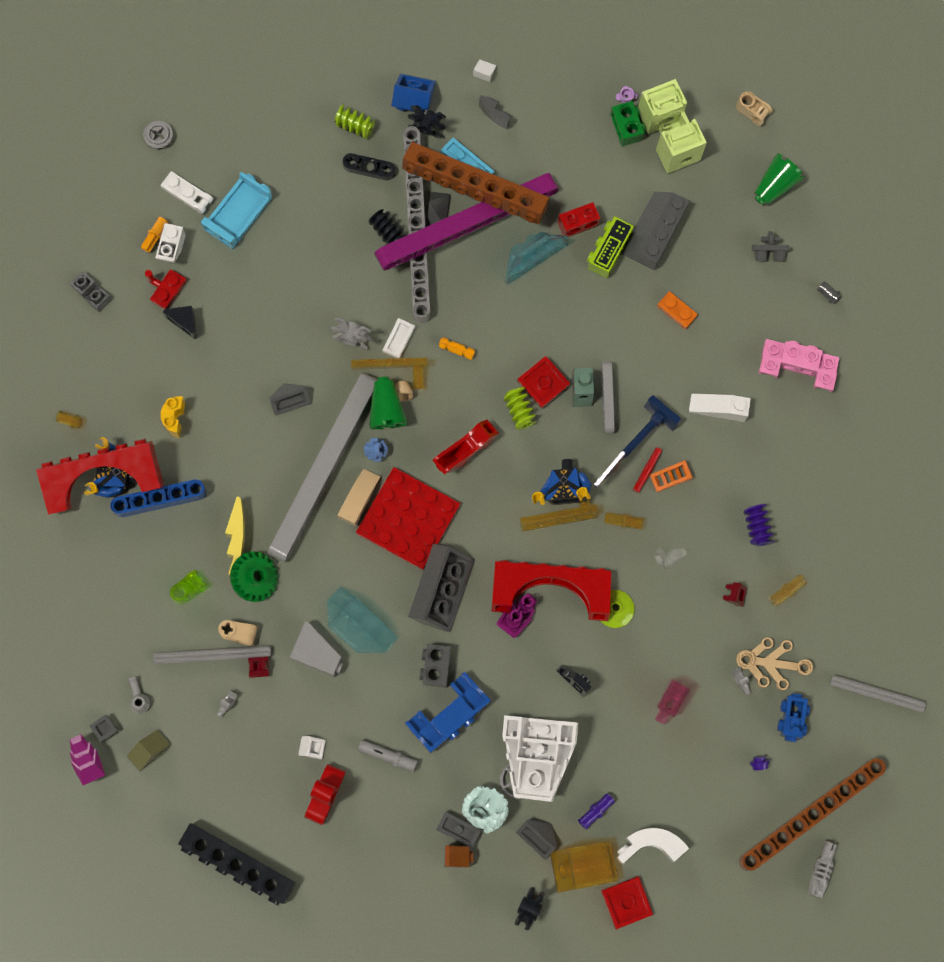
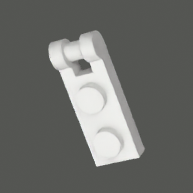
[160,171,214,214]

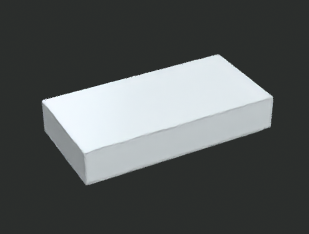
[382,318,415,360]

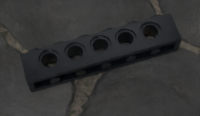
[178,823,296,906]

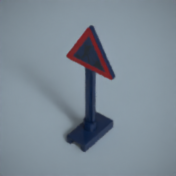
[594,395,681,487]

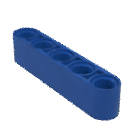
[110,479,206,518]

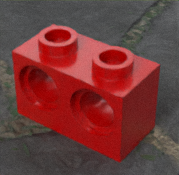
[557,202,600,239]

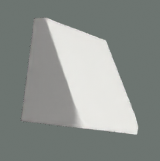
[473,59,496,82]
[299,736,326,760]

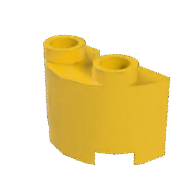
[161,396,186,438]

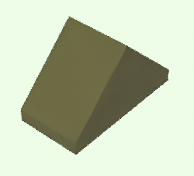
[127,730,170,771]

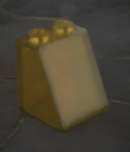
[550,841,618,893]

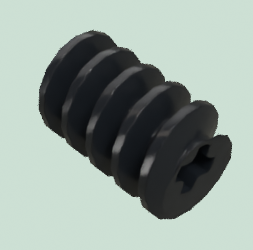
[368,209,408,245]

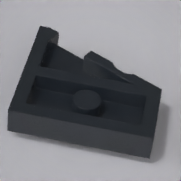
[556,665,592,697]

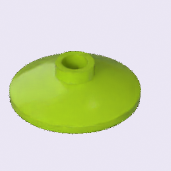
[600,590,634,628]

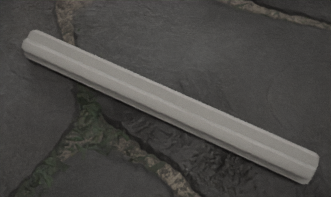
[153,646,271,664]

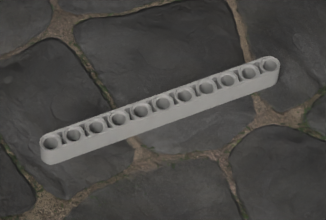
[403,126,430,323]
[267,372,378,562]

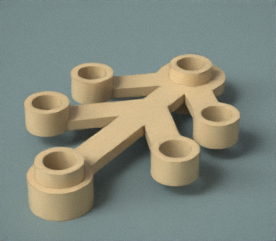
[736,637,813,691]

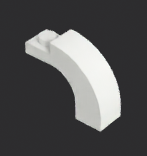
[616,828,689,864]

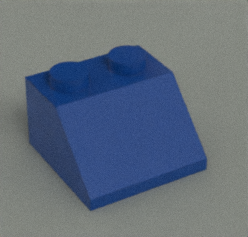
[391,73,436,113]

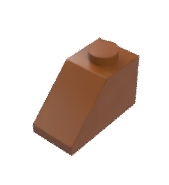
[445,845,473,868]

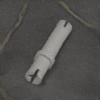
[358,739,418,772]

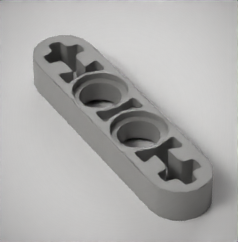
[601,361,614,433]

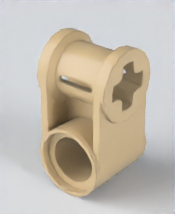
[736,91,773,126]
[218,620,258,646]

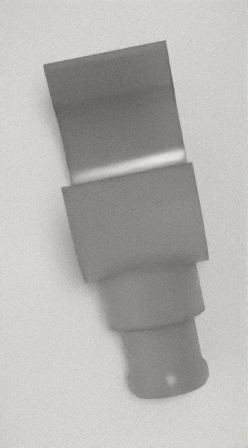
[731,667,751,695]
[217,690,238,717]

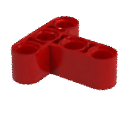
[304,764,346,825]

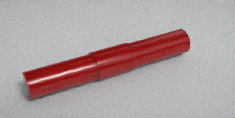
[632,447,662,493]

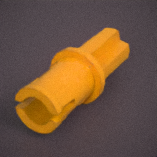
[141,217,168,253]

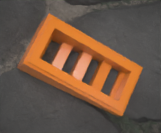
[650,460,693,492]

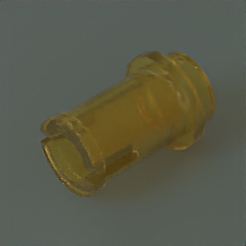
[56,410,82,430]

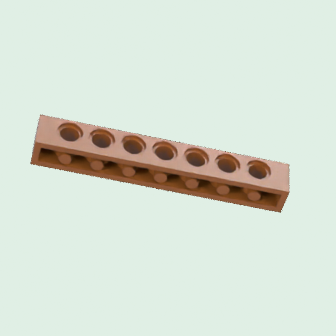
[402,142,549,225]

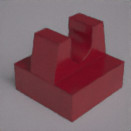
[723,582,747,607]
[248,657,269,678]

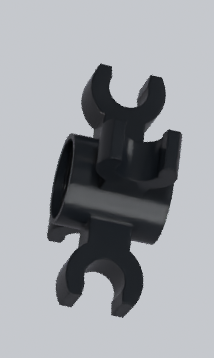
[408,105,446,138]
[515,887,545,930]

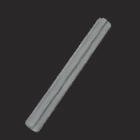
[830,675,926,712]

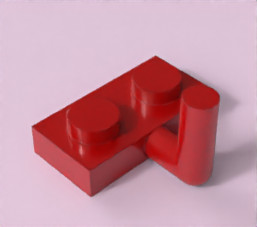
[145,269,187,310]

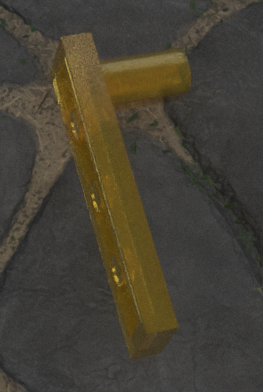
[351,357,427,390]
[520,499,598,532]

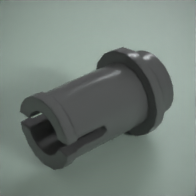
[817,281,841,304]

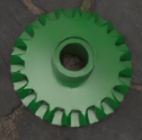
[230,551,279,602]

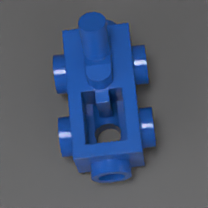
[777,693,810,742]

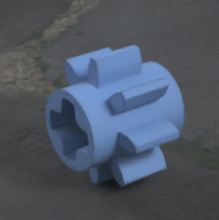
[364,438,388,462]

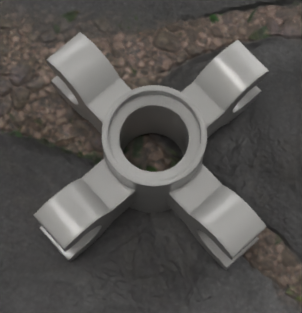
[331,318,371,349]

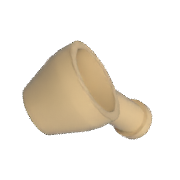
[395,381,413,402]

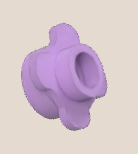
[616,86,638,103]

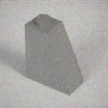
[290,621,344,677]

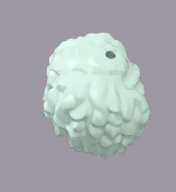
[462,786,509,834]

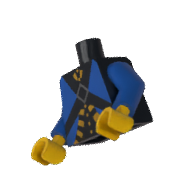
[84,437,138,498]
[532,459,592,505]

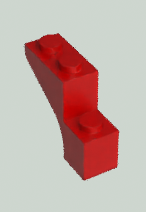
[432,419,499,475]

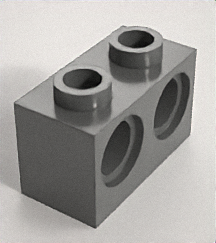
[419,644,451,688]

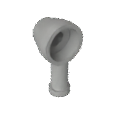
[128,676,151,714]

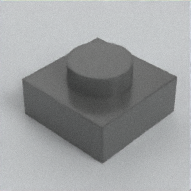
[90,715,118,743]

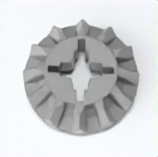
[143,121,173,149]

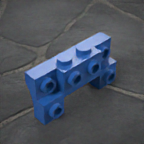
[405,672,491,754]

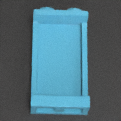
[200,172,272,250]

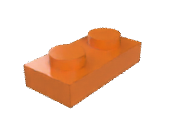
[657,291,698,330]

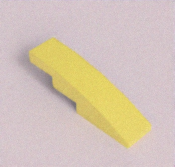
[225,497,245,576]

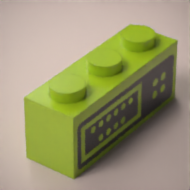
[587,216,634,278]

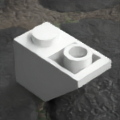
[155,223,186,263]

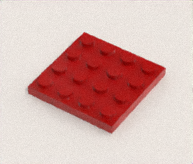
[356,467,460,571]

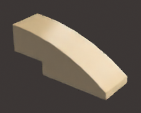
[337,469,381,527]

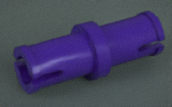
[578,793,615,830]

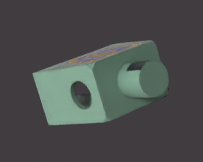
[571,368,594,407]

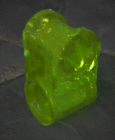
[170,570,208,605]

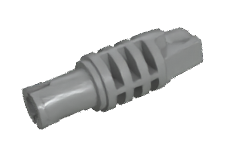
[808,841,837,898]

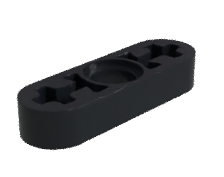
[343,153,395,180]

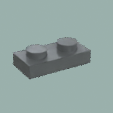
[436,812,481,848]

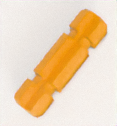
[439,337,475,360]

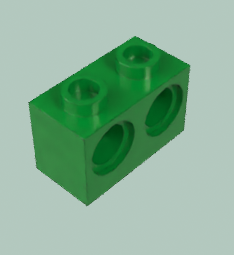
[610,101,646,147]

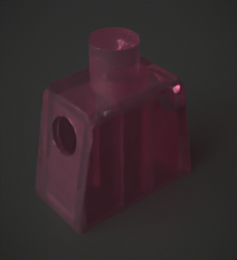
[655,679,690,725]

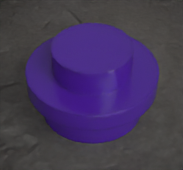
[750,756,770,771]

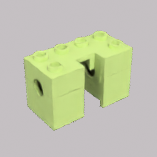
[638,79,707,174]

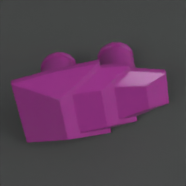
[496,593,537,639]
[69,734,105,786]

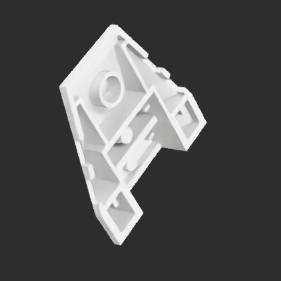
[502,715,578,802]

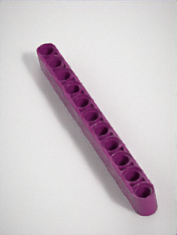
[374,173,559,271]

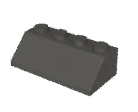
[621,191,690,270]
[408,544,474,632]

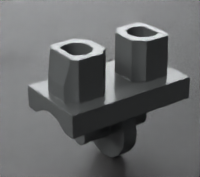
[752,231,789,261]

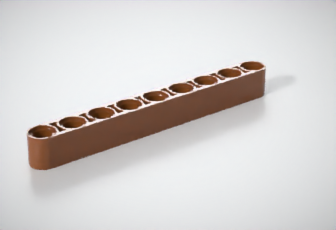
[739,758,886,871]

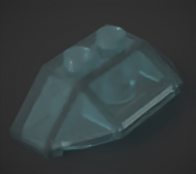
[505,232,569,285]
[327,586,398,653]

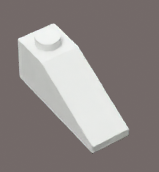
[688,394,751,422]

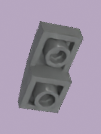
[479,95,511,129]
[70,271,112,312]

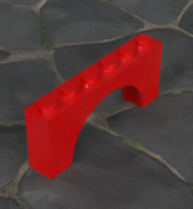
[36,438,164,515]
[491,560,611,621]

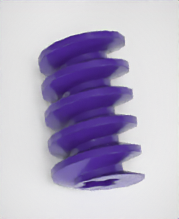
[744,504,775,546]

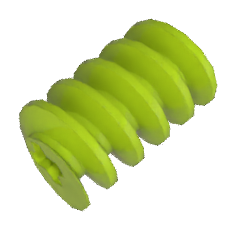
[334,104,376,139]
[503,387,537,430]

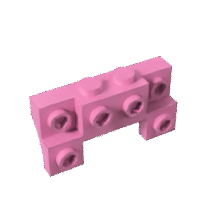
[758,339,839,392]

